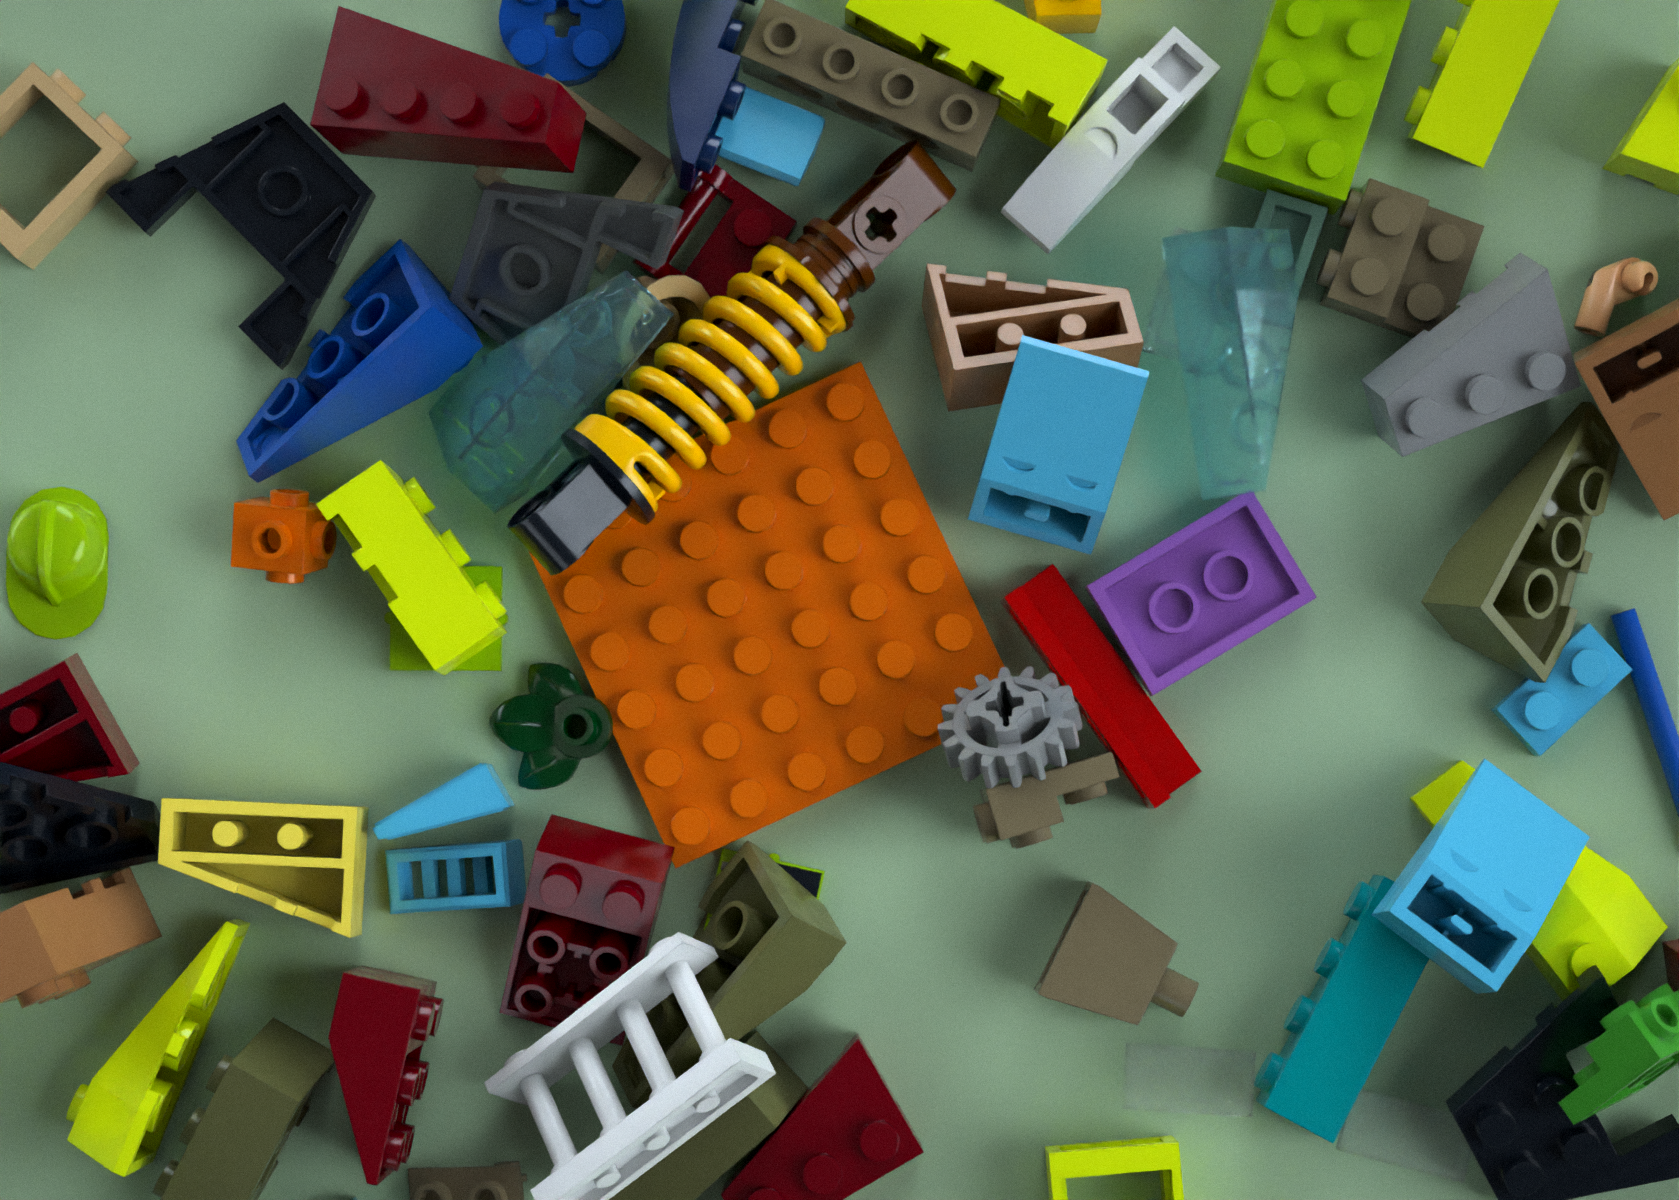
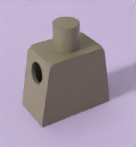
[1034,881,1199,1025]

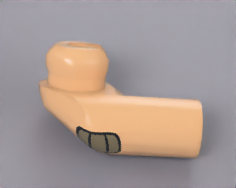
[1574,257,1658,337]

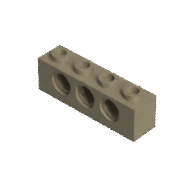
[741,0,1001,172]

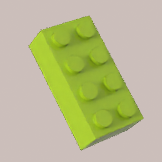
[1214,0,1411,215]

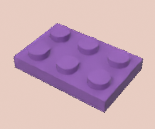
[1085,488,1317,696]

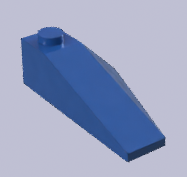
[236,239,483,483]

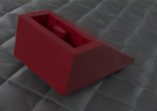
[499,814,675,1046]
[328,965,444,1186]

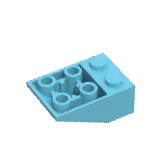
[968,335,1149,555]
[1371,759,1590,994]

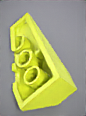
[1410,760,1668,1001]
[66,918,250,1177]

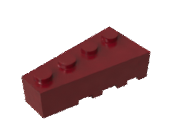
[310,6,587,173]

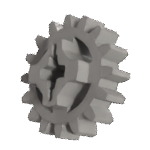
[938,666,1083,788]

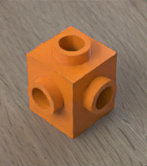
[231,489,337,584]

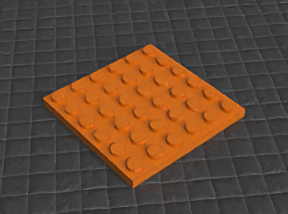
[528,361,1005,869]

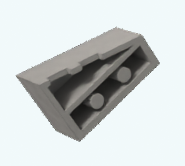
[1361,253,1581,457]

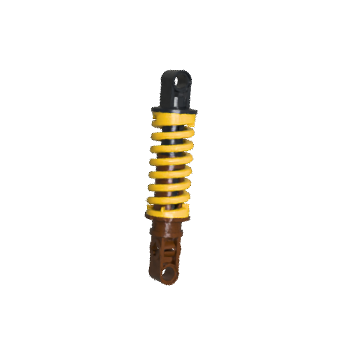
[507,139,956,575]

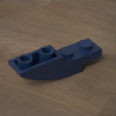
[667,0,759,192]

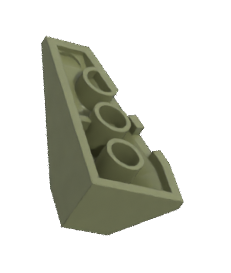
[1421,402,1621,683]
[612,840,847,1109]

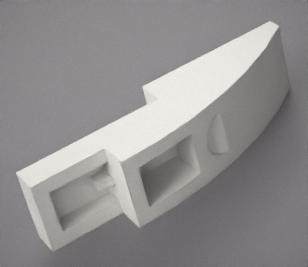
[1001,26,1221,254]

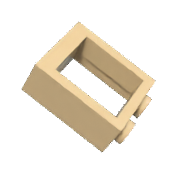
[0,62,138,270]

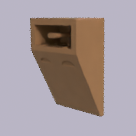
[1574,298,1679,520]

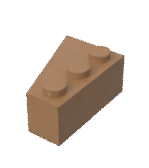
[921,263,1144,412]
[0,867,162,1009]

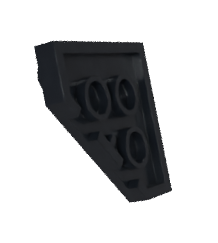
[0,762,161,894]

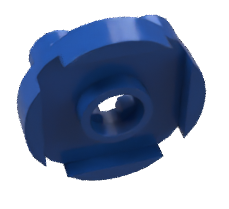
[499,0,626,87]

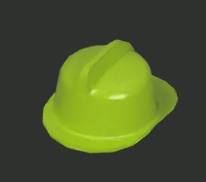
[6,486,109,640]

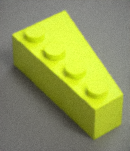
[845,0,1108,149]

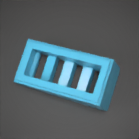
[372,763,515,840]
[385,839,526,914]

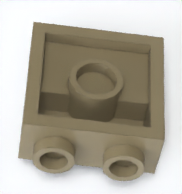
[1316,178,1484,338]
[972,752,1119,849]

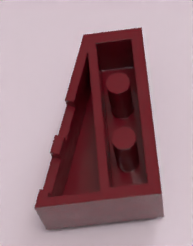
[0,653,140,782]
[721,1033,924,1200]

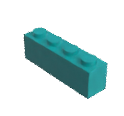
[1254,875,1429,1143]

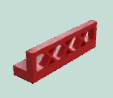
[1000,564,1202,809]

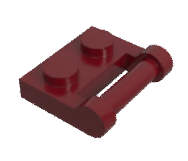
[632,164,797,298]

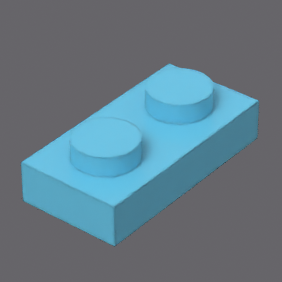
[1492,623,1633,756]

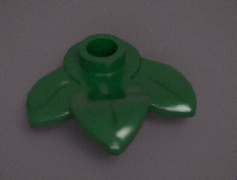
[489,663,613,790]

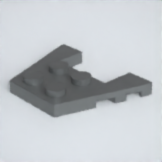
[449,181,684,420]

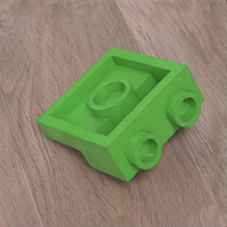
[1559,983,1679,1125]

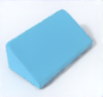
[716,86,825,186]

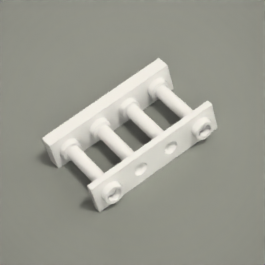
[484,932,776,1200]

